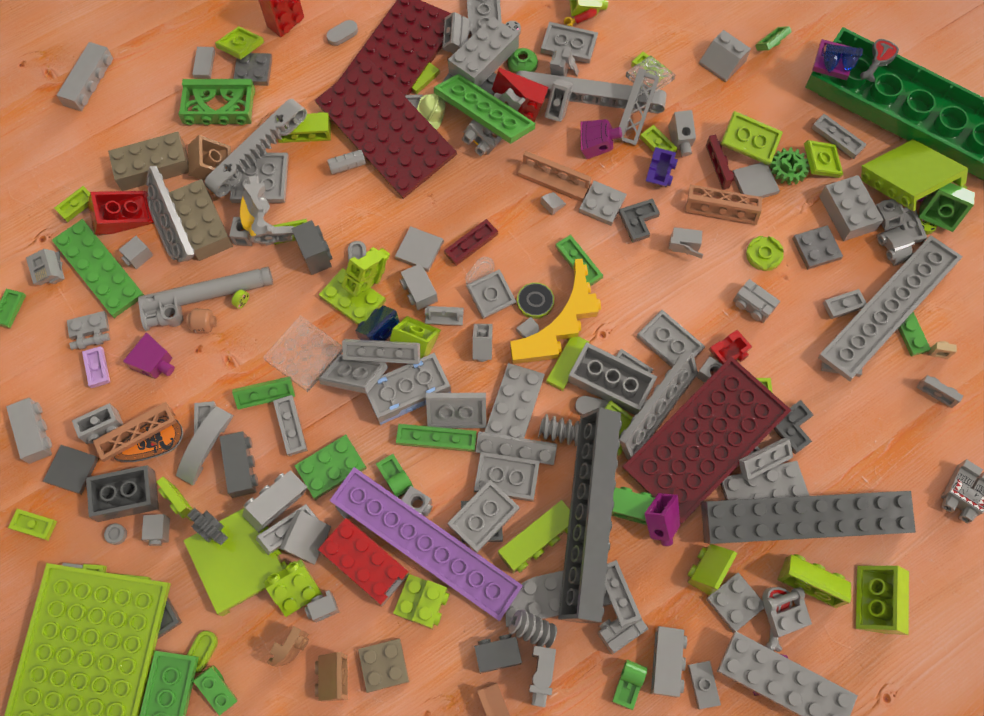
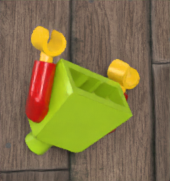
[564,0,608,27]

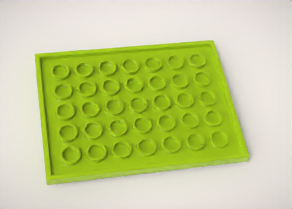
[4,563,171,716]

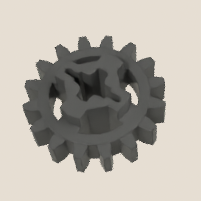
[187,507,228,545]

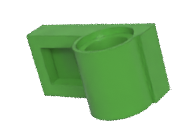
[376,454,413,498]
[612,660,647,710]
[193,665,238,716]

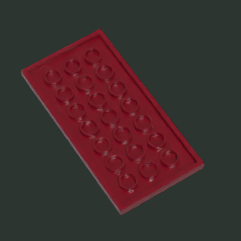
[337,0,451,96]
[315,58,457,199]
[622,356,791,524]

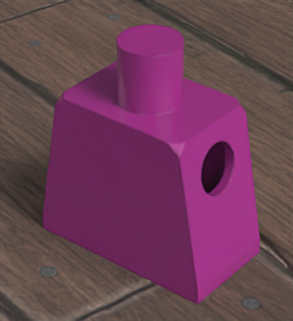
[123,333,175,379]
[644,493,680,546]

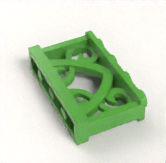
[178,79,255,125]

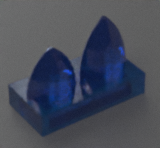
[821,44,863,73]

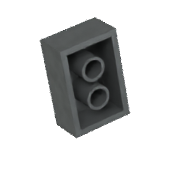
[86,465,159,522]

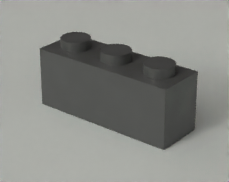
[219,431,258,498]

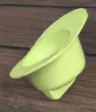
[417,94,445,130]

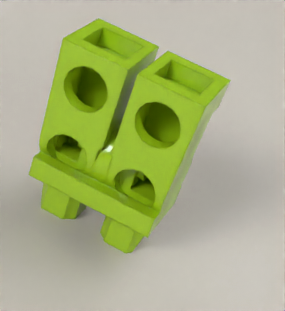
[342,247,390,297]

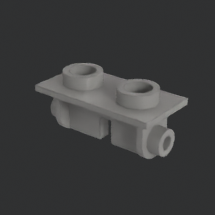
[425,306,464,326]

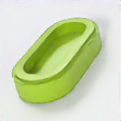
[187,631,218,673]

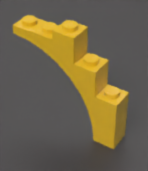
[510,259,601,364]

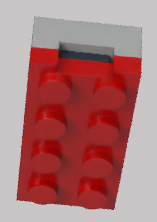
[318,518,409,606]

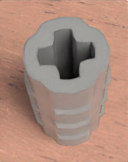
[327,150,366,174]

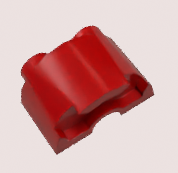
[709,330,752,364]

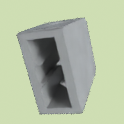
[668,110,696,157]

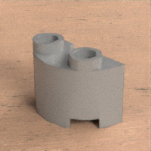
[876,227,915,266]

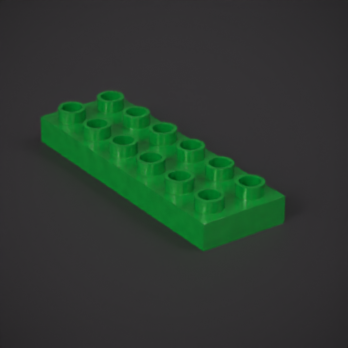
[805,27,984,180]

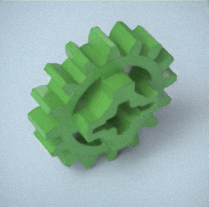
[770,147,810,185]

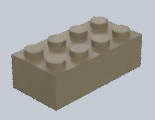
[108,132,189,191]
[169,179,233,261]

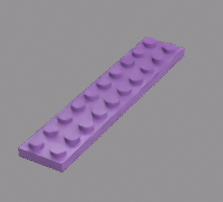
[329,467,523,621]

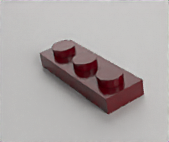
[706,134,734,190]
[444,219,498,266]

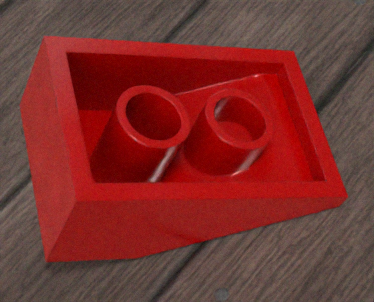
[491,67,549,122]
[88,191,154,235]

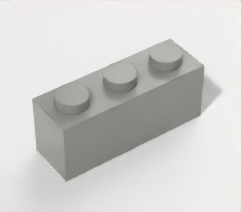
[6,398,52,464]
[242,470,307,532]
[651,626,687,698]

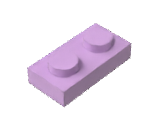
[82,346,110,388]

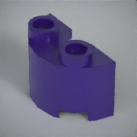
[646,147,678,187]

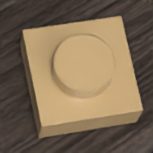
[929,341,957,359]

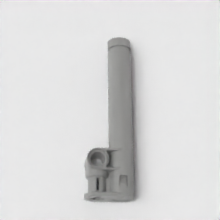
[138,266,273,331]

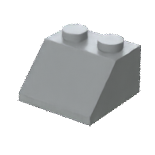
[699,30,751,82]

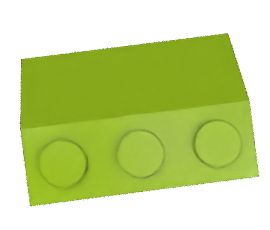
[777,554,851,608]
[856,566,909,635]

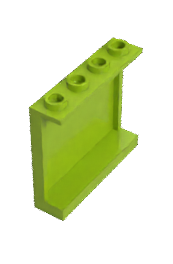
[861,139,968,211]
[183,508,287,617]

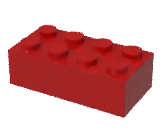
[258,0,304,37]

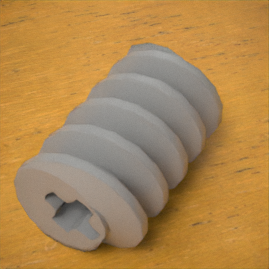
[538,414,579,446]
[508,610,557,648]

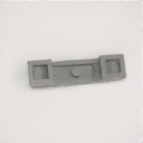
[176,406,234,485]

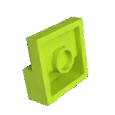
[264,559,322,617]
[393,574,450,630]

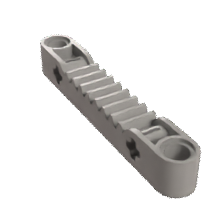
[204,99,307,197]

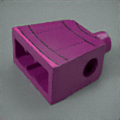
[581,119,622,159]

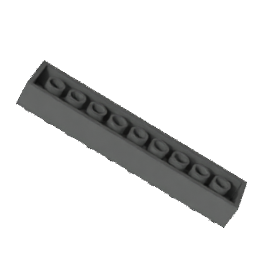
[558,407,622,623]
[701,491,916,544]

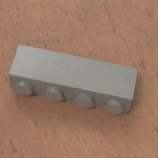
[56,42,113,111]

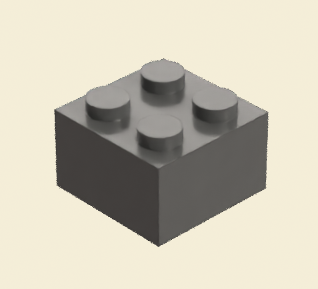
[291,220,333,275]

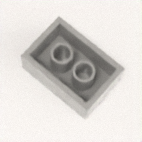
[819,175,883,241]

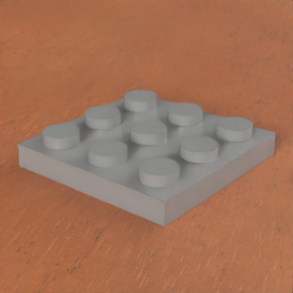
[230,153,289,203]

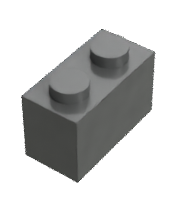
[474,634,522,674]

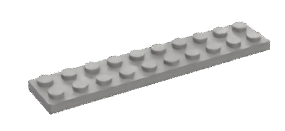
[818,235,963,381]

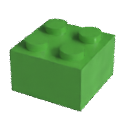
[919,183,975,232]

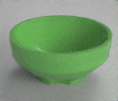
[507,48,538,74]

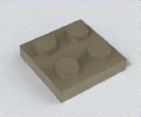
[358,638,409,693]

